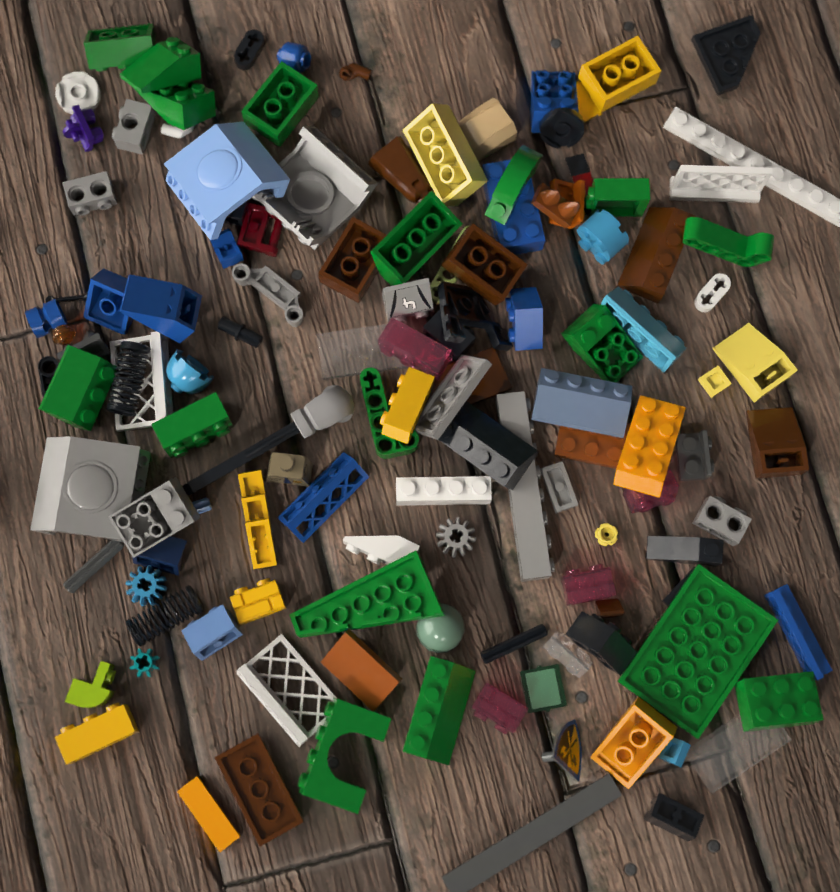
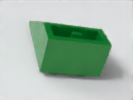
[135,81,216,130]
[561,304,643,383]

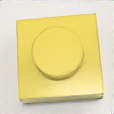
[698,366,732,398]

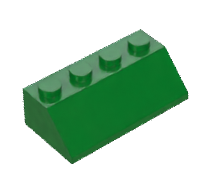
[370,190,463,286]
[402,656,476,765]

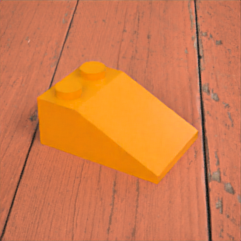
[590,696,677,789]

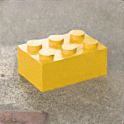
[578,36,661,113]

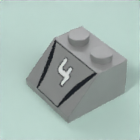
[382,278,433,324]

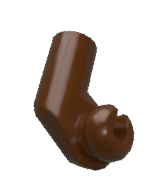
[339,63,372,81]

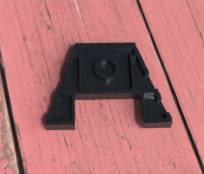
[438,281,513,351]

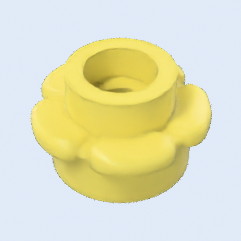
[595,523,618,546]

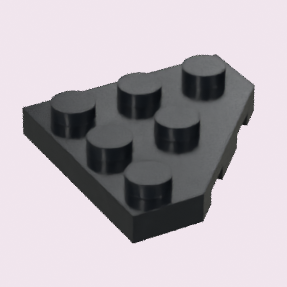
[691,15,761,96]

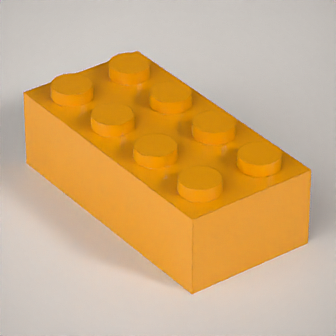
[613,395,686,498]

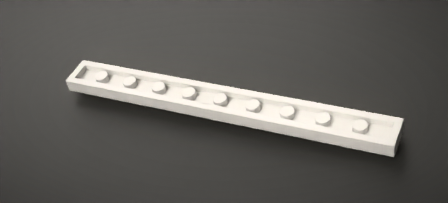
[663,107,840,227]

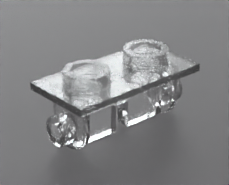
[543,631,593,678]

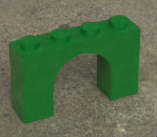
[298,697,392,814]

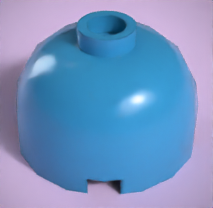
[166,349,214,394]

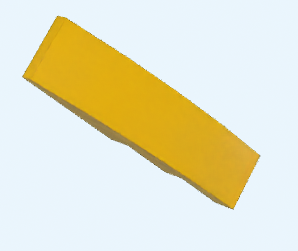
[238,469,277,569]

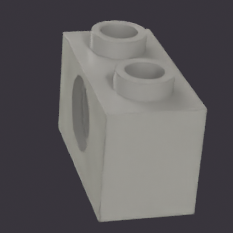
[112,99,156,155]

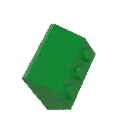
[84,23,156,71]
[38,345,117,431]

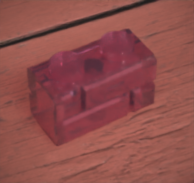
[561,564,616,606]
[471,682,528,735]

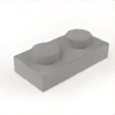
[540,461,579,514]

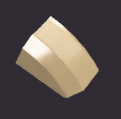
[458,97,517,162]

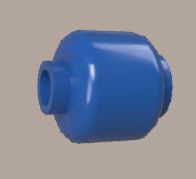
[277,42,311,73]

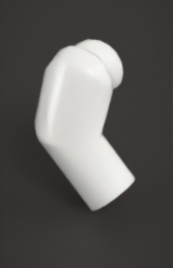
[161,123,194,139]

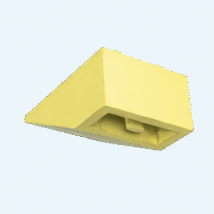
[712,323,798,403]

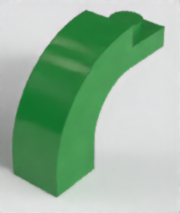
[484,145,543,225]

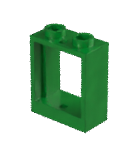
[585,178,650,217]

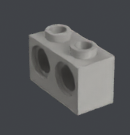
[62,171,117,216]
[692,496,752,546]

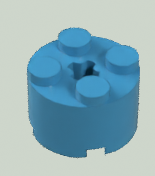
[577,210,629,265]

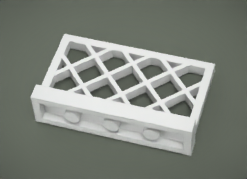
[670,165,773,203]
[110,331,173,432]
[237,634,336,747]

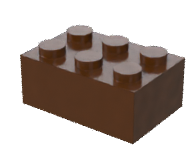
[318,217,386,303]
[441,223,528,306]

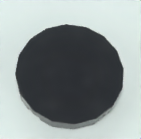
[540,108,585,148]

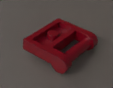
[237,203,283,257]

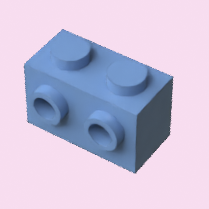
[181,604,243,661]

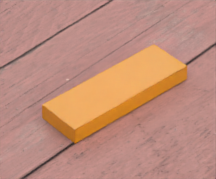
[177,776,241,852]

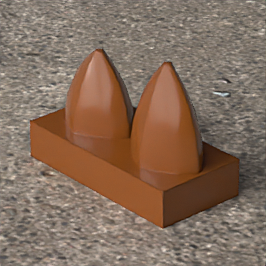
[531,183,580,229]

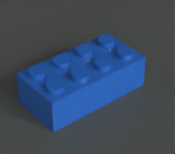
[482,159,545,255]

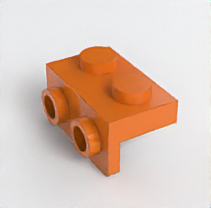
[548,178,586,229]

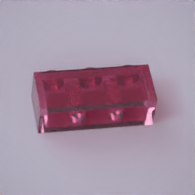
[378,318,453,380]

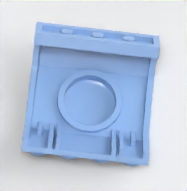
[164,122,290,240]

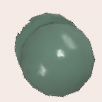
[416,603,465,653]

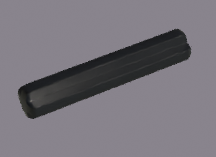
[480,624,548,664]

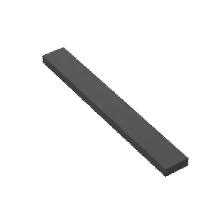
[441,773,622,892]

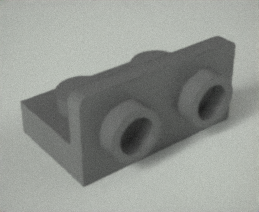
[675,430,714,481]

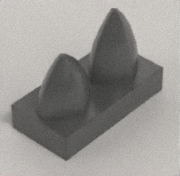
[57,330,110,361]

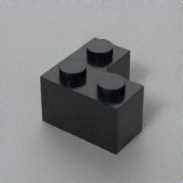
[566,611,637,676]

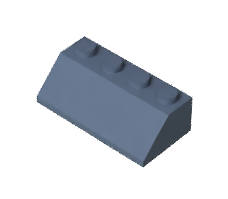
[531,368,633,438]

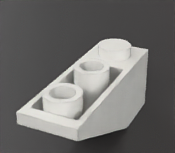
[343,535,420,565]

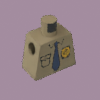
[266,452,313,487]

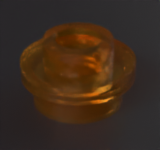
[52,325,76,345]

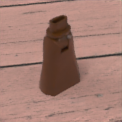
[368,136,435,204]

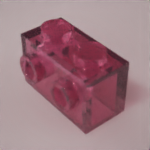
[623,467,679,514]

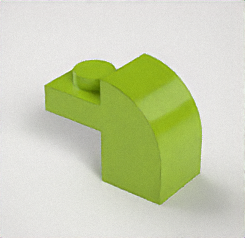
[65,661,116,708]

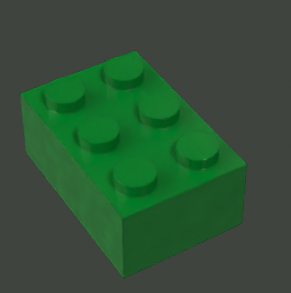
[241,61,319,147]
[151,392,234,458]
[735,671,824,732]

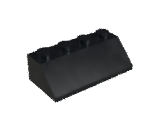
[438,401,539,490]

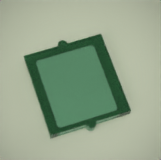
[520,664,567,713]

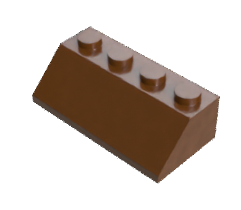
[617,207,695,304]

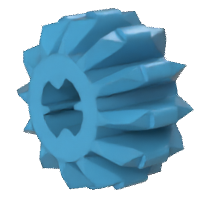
[126,565,167,607]

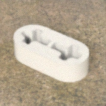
[694,273,731,312]

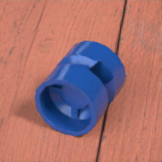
[25,298,68,338]

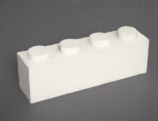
[396,476,492,506]

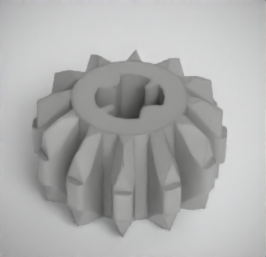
[436,517,476,558]

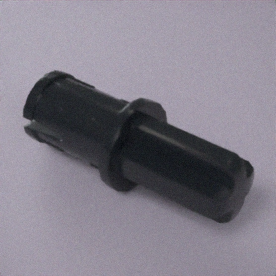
[217,316,263,348]

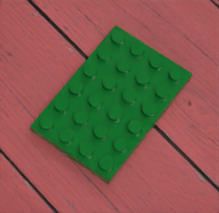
[617,564,778,739]

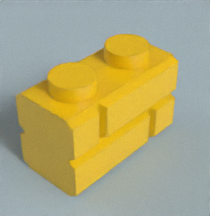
[230,578,286,625]

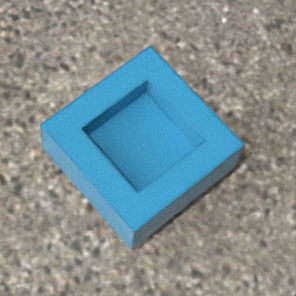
[659,737,691,767]

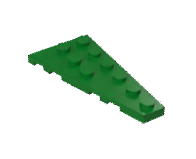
[289,550,446,638]

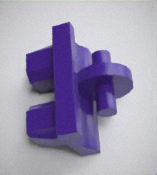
[63,105,104,152]

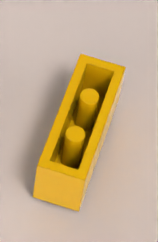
[380,367,435,444]
[55,702,139,764]

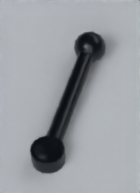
[45,292,88,302]

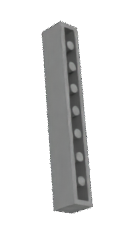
[495,391,555,582]

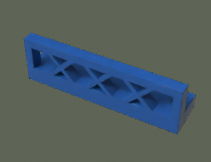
[277,452,369,543]
[764,584,833,681]

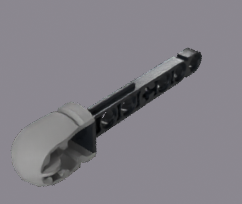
[182,385,354,496]

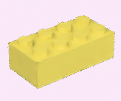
[403,103,488,206]

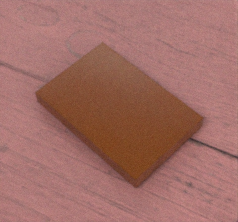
[321,629,402,712]

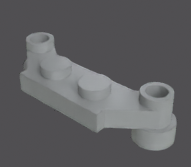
[232,263,304,327]

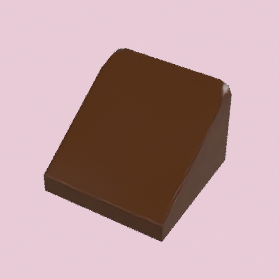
[595,598,624,619]

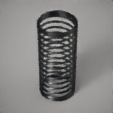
[106,341,151,416]
[126,585,204,647]

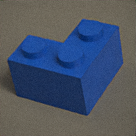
[505,287,543,351]

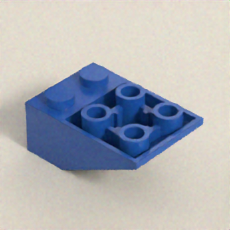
[531,70,579,133]
[119,274,202,343]

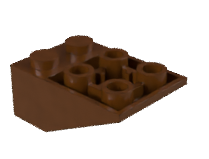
[746,407,809,479]

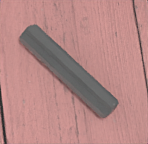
[63,540,124,593]

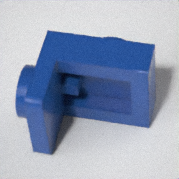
[210,228,244,269]

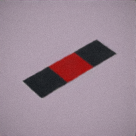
[565,153,593,216]

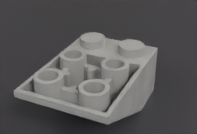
[108,477,201,558]

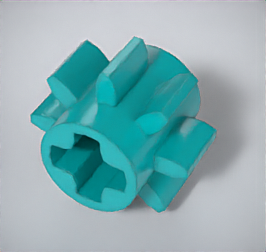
[130,648,160,678]

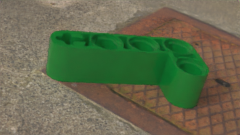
[683,217,775,267]
[360,367,419,459]

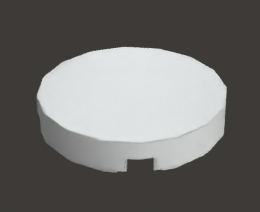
[55,72,101,114]

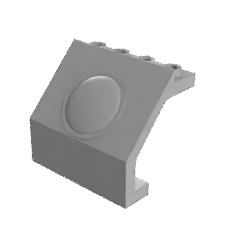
[252,125,378,250]
[30,436,151,543]

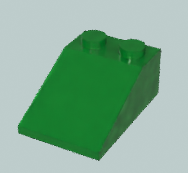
[120,37,202,94]

